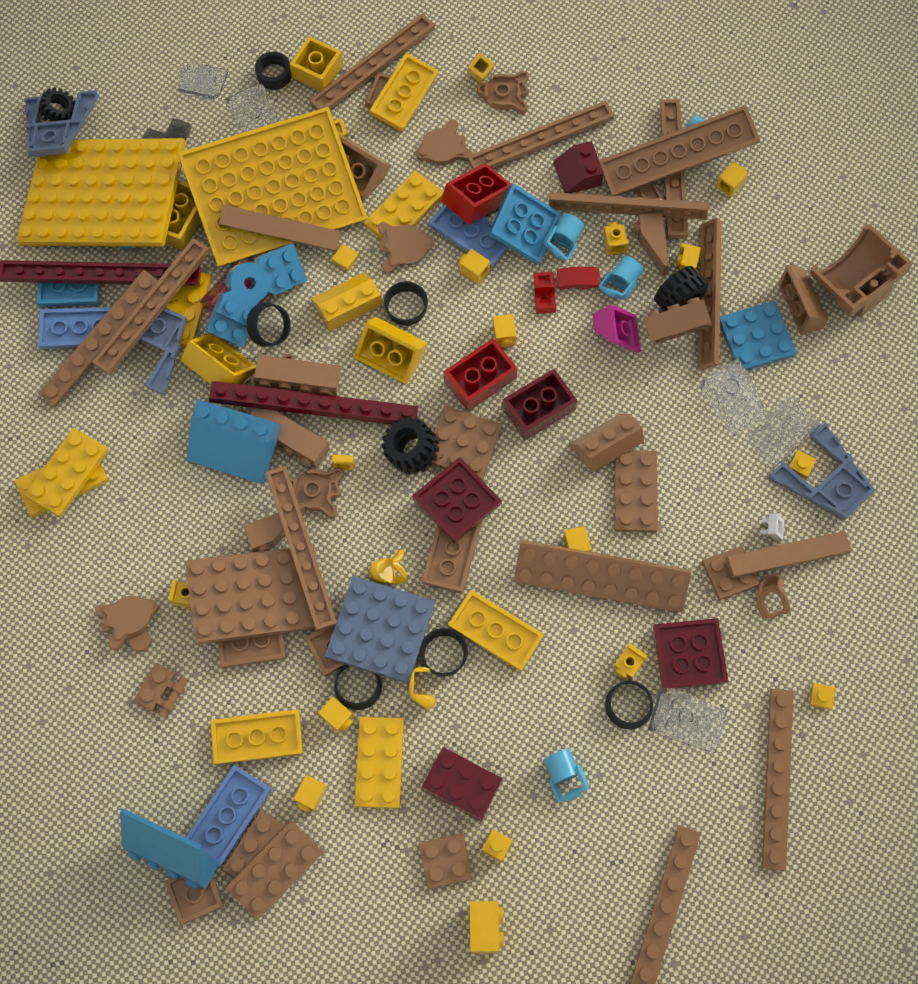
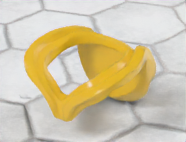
[369,549,407,584]
[409,667,436,710]

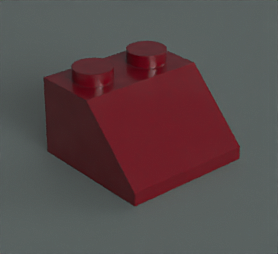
[553,141,604,194]

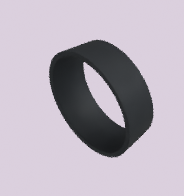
[384,281,428,326]
[246,302,291,347]
[420,628,468,676]
[334,665,382,710]
[605,681,653,729]

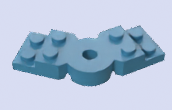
[205,243,307,347]

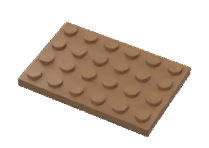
[185,545,316,645]

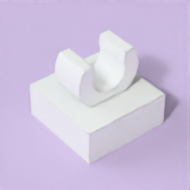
[760,513,785,541]

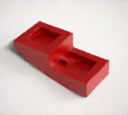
[557,267,600,290]
[533,272,556,314]

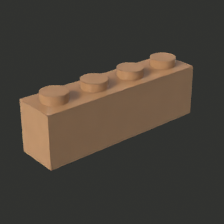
[254,355,341,396]
[249,408,330,468]

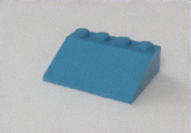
[186,399,282,485]
[120,808,219,890]

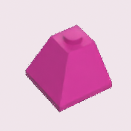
[592,305,641,353]

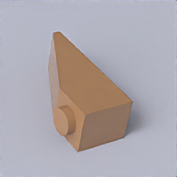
[634,213,669,275]
[243,503,306,552]

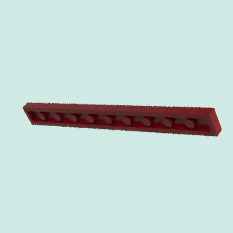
[0,260,202,286]
[209,381,418,425]

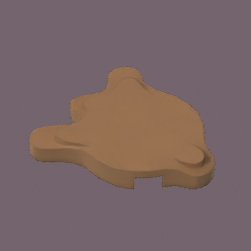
[477,71,529,114]
[416,119,473,165]
[378,222,434,273]
[290,468,344,519]
[95,596,159,651]

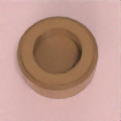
[129,631,152,652]

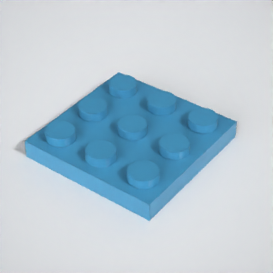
[488,183,561,265]
[720,301,797,373]

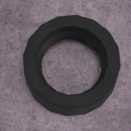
[255,51,292,90]

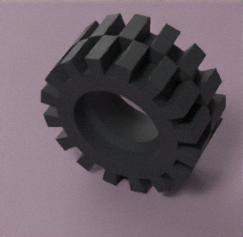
[38,88,76,122]

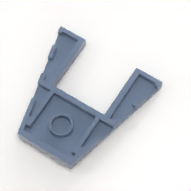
[24,90,99,157]
[92,307,187,396]
[768,422,875,520]

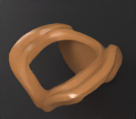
[756,574,791,618]

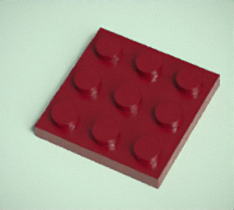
[412,457,502,543]
[653,618,729,690]

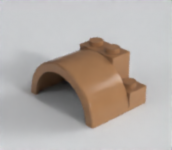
[810,224,913,318]

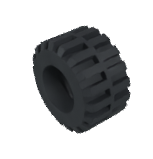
[654,266,709,311]
[382,417,439,474]

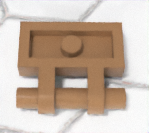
[133,663,188,718]

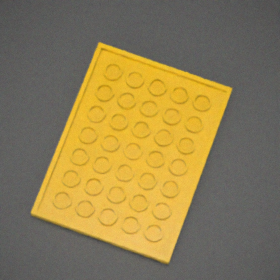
[178,107,368,268]
[16,138,187,247]

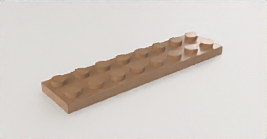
[599,105,760,196]
[513,540,691,612]

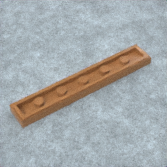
[219,205,341,251]
[725,531,852,578]

